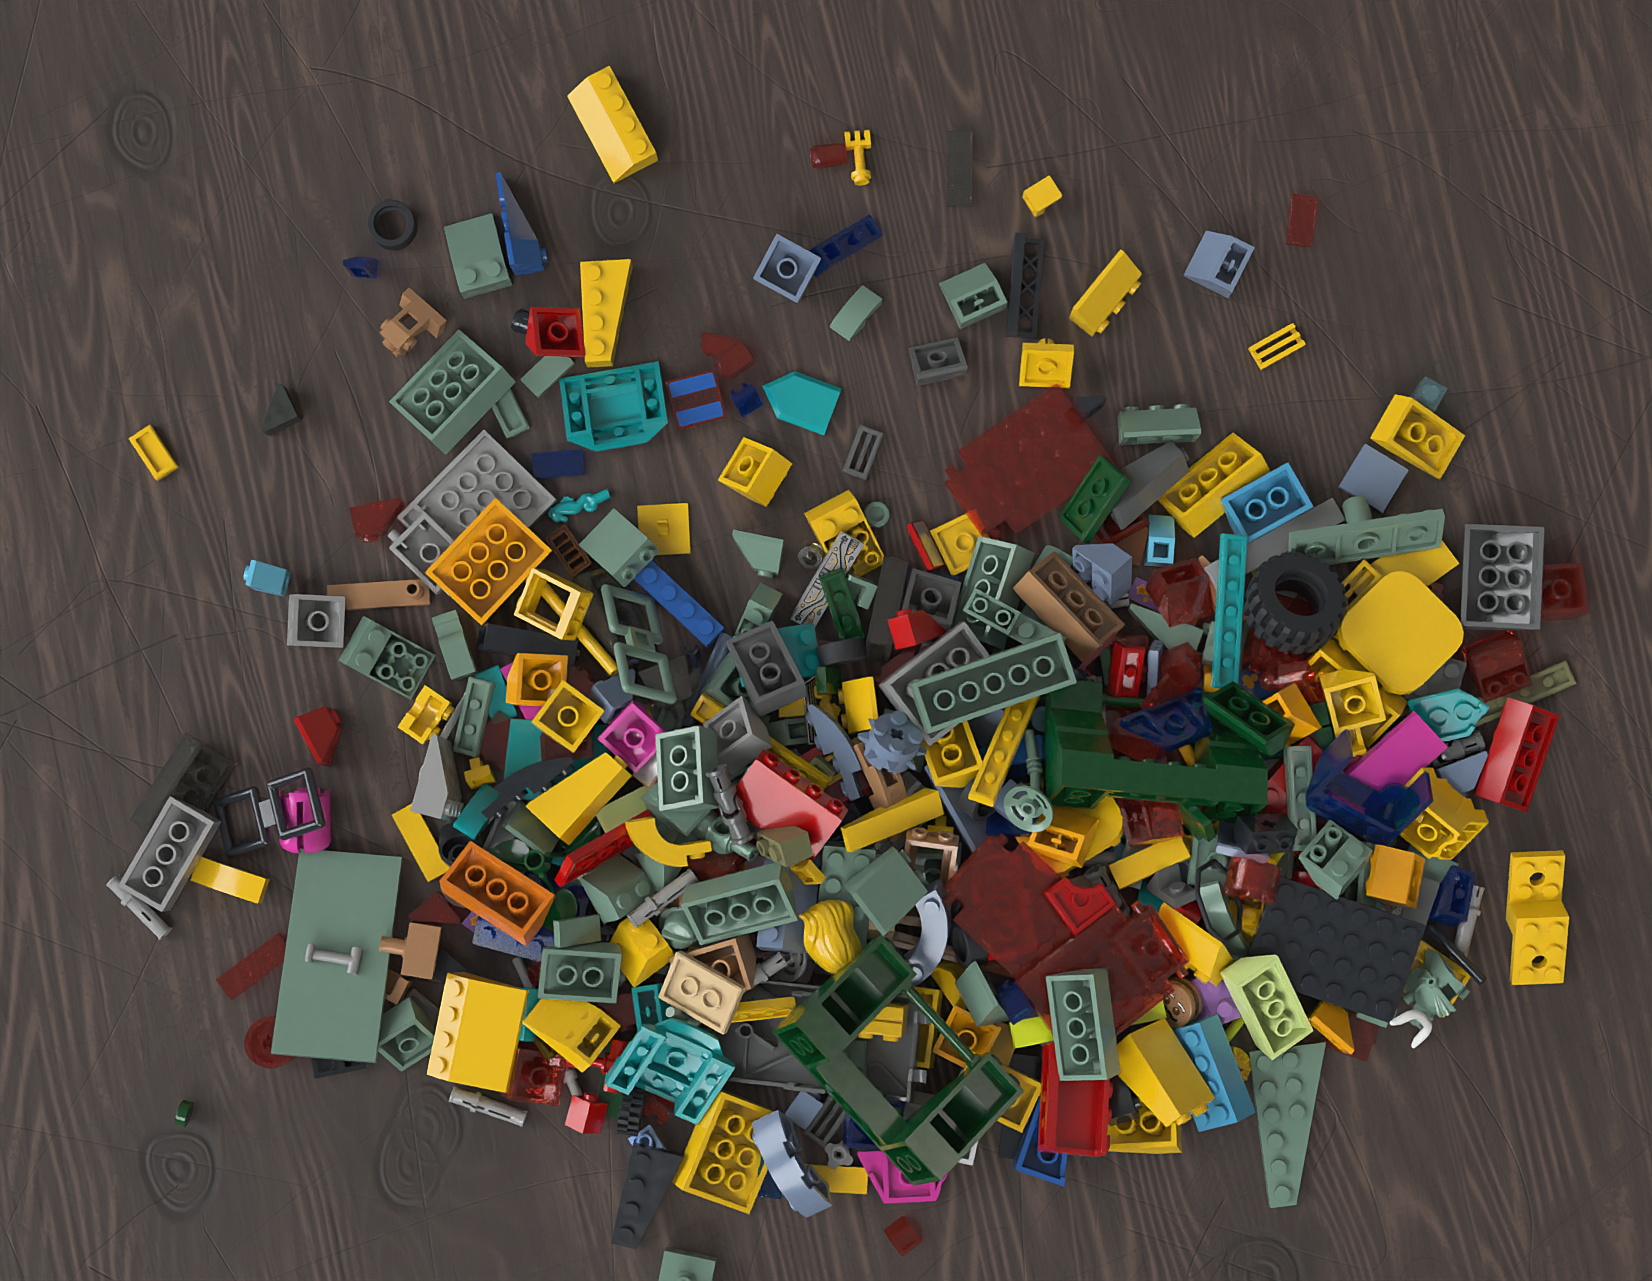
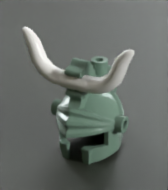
[1390,949,1470,1048]

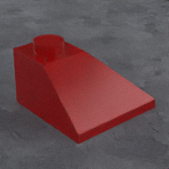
[293,706,342,767]

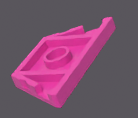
[857,1150,948,1204]

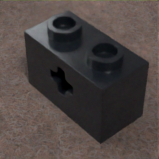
[1232,813,1298,854]

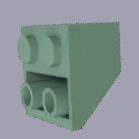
[939,263,1007,329]
[1299,820,1373,900]

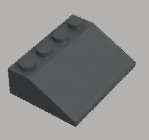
[1460,524,1544,630]

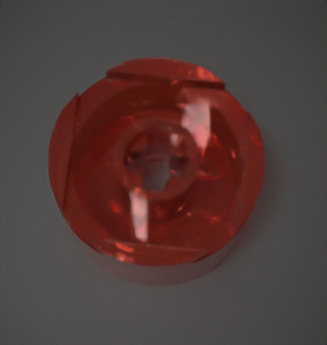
[1223,857,1281,905]
[244,1015,297,1069]

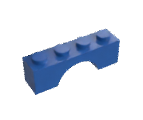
[634,560,725,649]

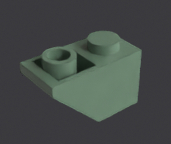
[735,582,783,635]

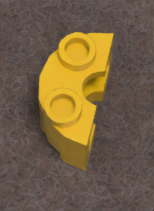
[398,685,455,744]

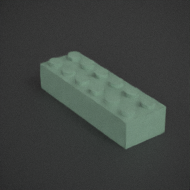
[909,633,1077,734]

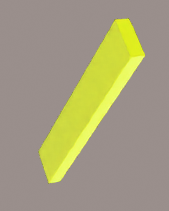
[1009,992,1167,1049]

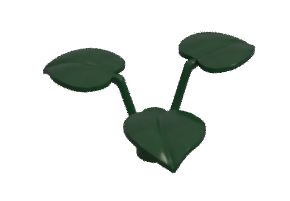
[486,819,602,932]

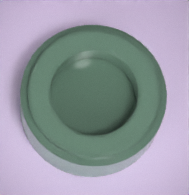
[864,502,890,528]

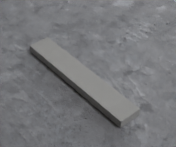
[1204,498,1345,590]

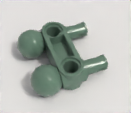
[690,779,759,862]

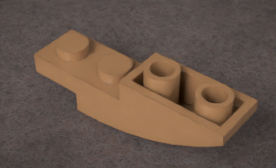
[852,742,913,843]

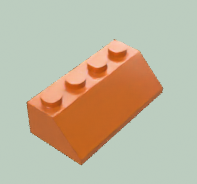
[439,841,555,947]

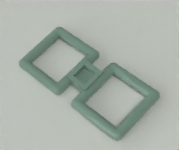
[601,584,677,704]

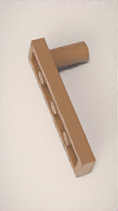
[327,579,431,611]

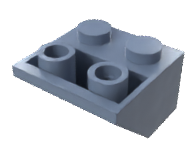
[1183,231,1255,298]
[1073,543,1132,606]

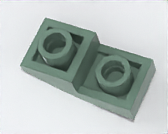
[830,285,882,341]

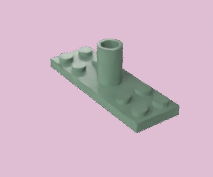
[1288,496,1445,565]

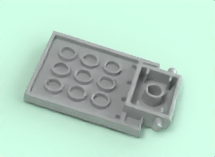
[388,430,557,596]

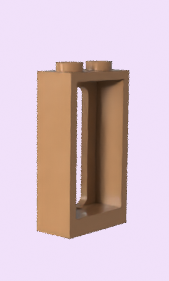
[898,827,959,927]

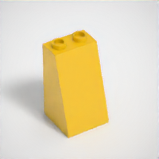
[1117,1018,1215,1127]

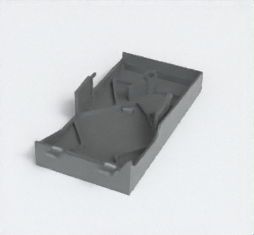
[709,979,931,1102]

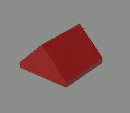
[525,307,586,357]

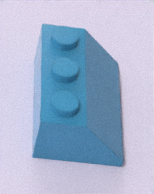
[1221,463,1314,544]

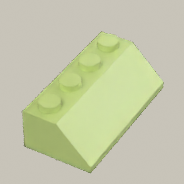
[1220,954,1313,1060]

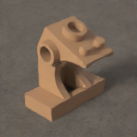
[380,288,447,357]

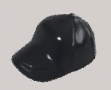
[439,822,478,868]

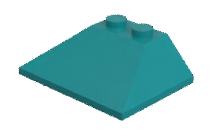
[559,361,668,452]

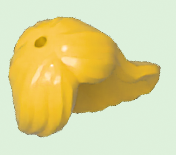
[799,900,862,975]

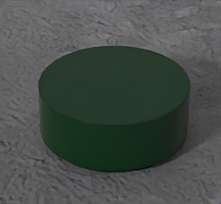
[175,1099,194,1127]

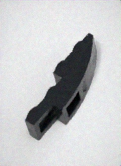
[481,755,576,820]

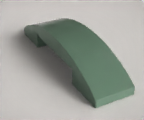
[1200,880,1251,962]

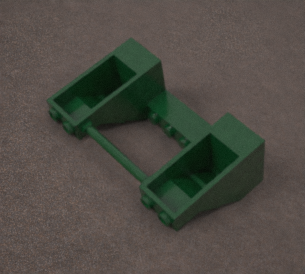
[1043,678,1268,823]
[772,935,1024,1186]

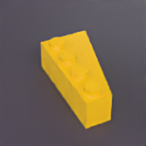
[580,259,633,368]

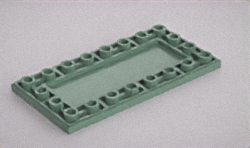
[271,849,403,1063]

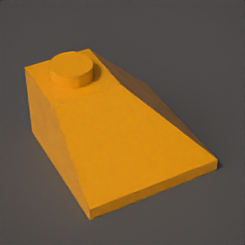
[506,653,568,706]
[1306,1000,1355,1054]
[932,1005,1001,1068]

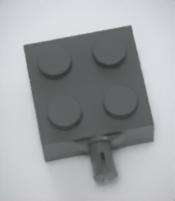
[1402,657,1467,700]

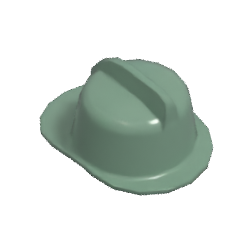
[659,907,715,949]

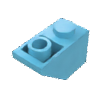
[1144,515,1175,568]
[244,560,291,597]

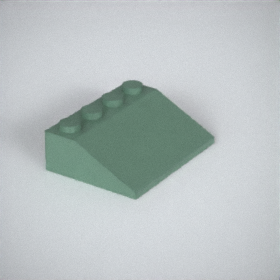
[389,329,516,455]

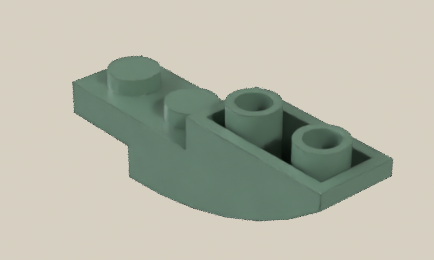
[963,588,1066,644]

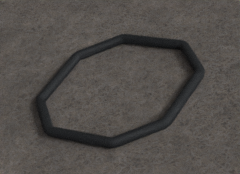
[1195,859,1243,943]

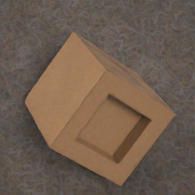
[385,969,412,1005]

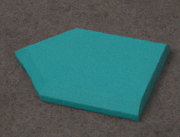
[762,371,842,436]
[1407,688,1490,742]

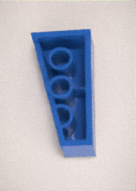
[1012,1093,1067,1187]

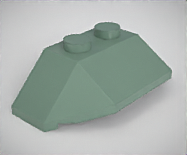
[633,808,715,893]

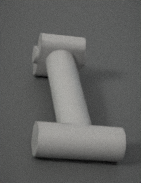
[305,944,362,975]

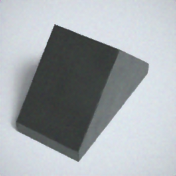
[260,383,302,436]

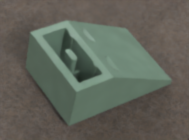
[338,616,436,700]

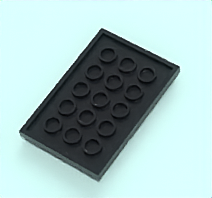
[1247,874,1426,1023]

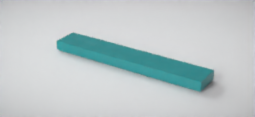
[1211,533,1248,689]

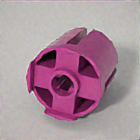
[279,788,331,853]

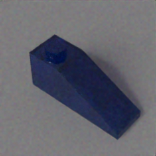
[810,214,883,277]

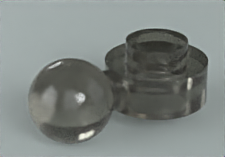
[798,543,825,574]

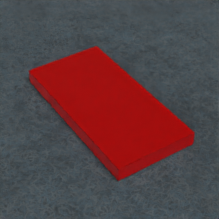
[555,809,653,887]

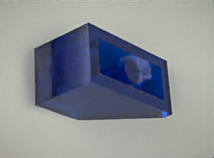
[1428,865,1476,927]
[995,979,1035,1025]

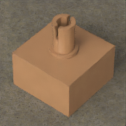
[379,922,442,979]

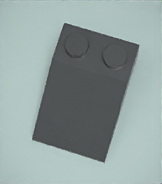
[726,621,807,717]

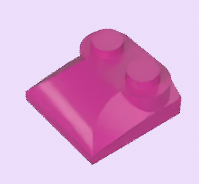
[597,700,666,773]

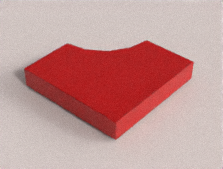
[1044,877,1116,936]

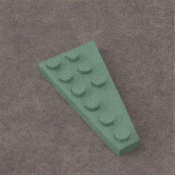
[1248,1042,1326,1208]

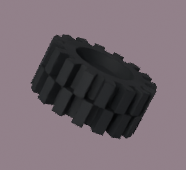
[617,1088,646,1137]

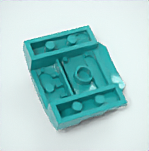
[605,1018,735,1125]

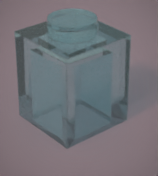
[1411,376,1448,412]

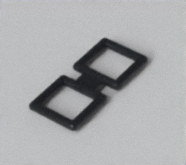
[214,767,326,858]

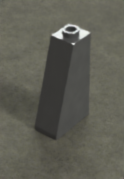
[1109,440,1190,530]

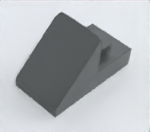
[1146,864,1196,909]

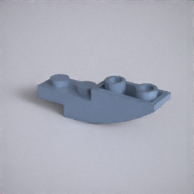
[806,704,864,801]

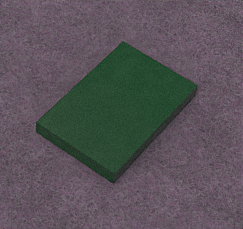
[1058,454,1131,544]

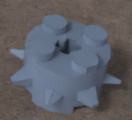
[858,711,927,774]

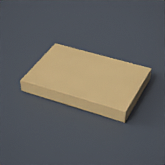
[658,950,746,1034]

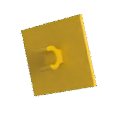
[637,503,691,556]

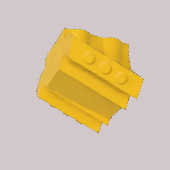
[1385,767,1489,860]

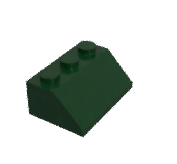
[1203,681,1295,757]

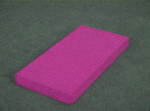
[1337,711,1448,816]

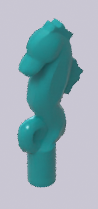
[547,489,611,523]

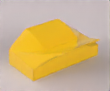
[931,960,967,1010]

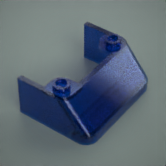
[1305,729,1434,845]

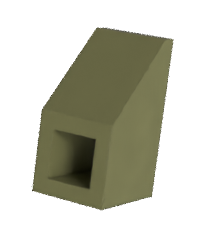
[756,826,814,868]

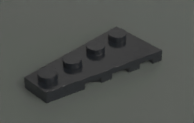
[611,1142,684,1249]

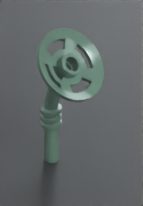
[1004,730,1054,832]

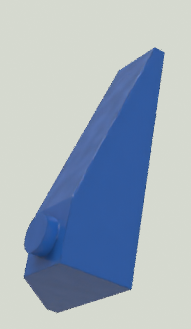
[495,172,548,276]

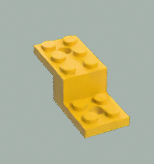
[1506,850,1569,985]

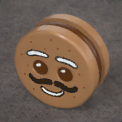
[1153,977,1203,1028]

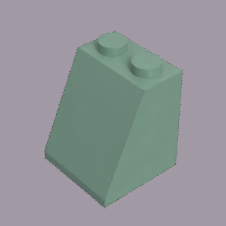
[843,846,928,936]

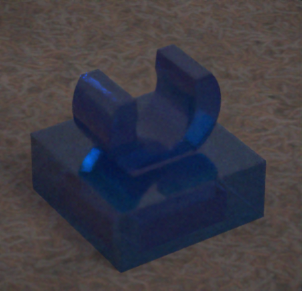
[730,383,764,418]

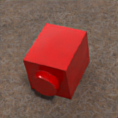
[565,1092,608,1134]

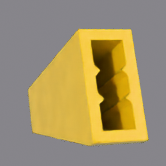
[526,752,632,845]

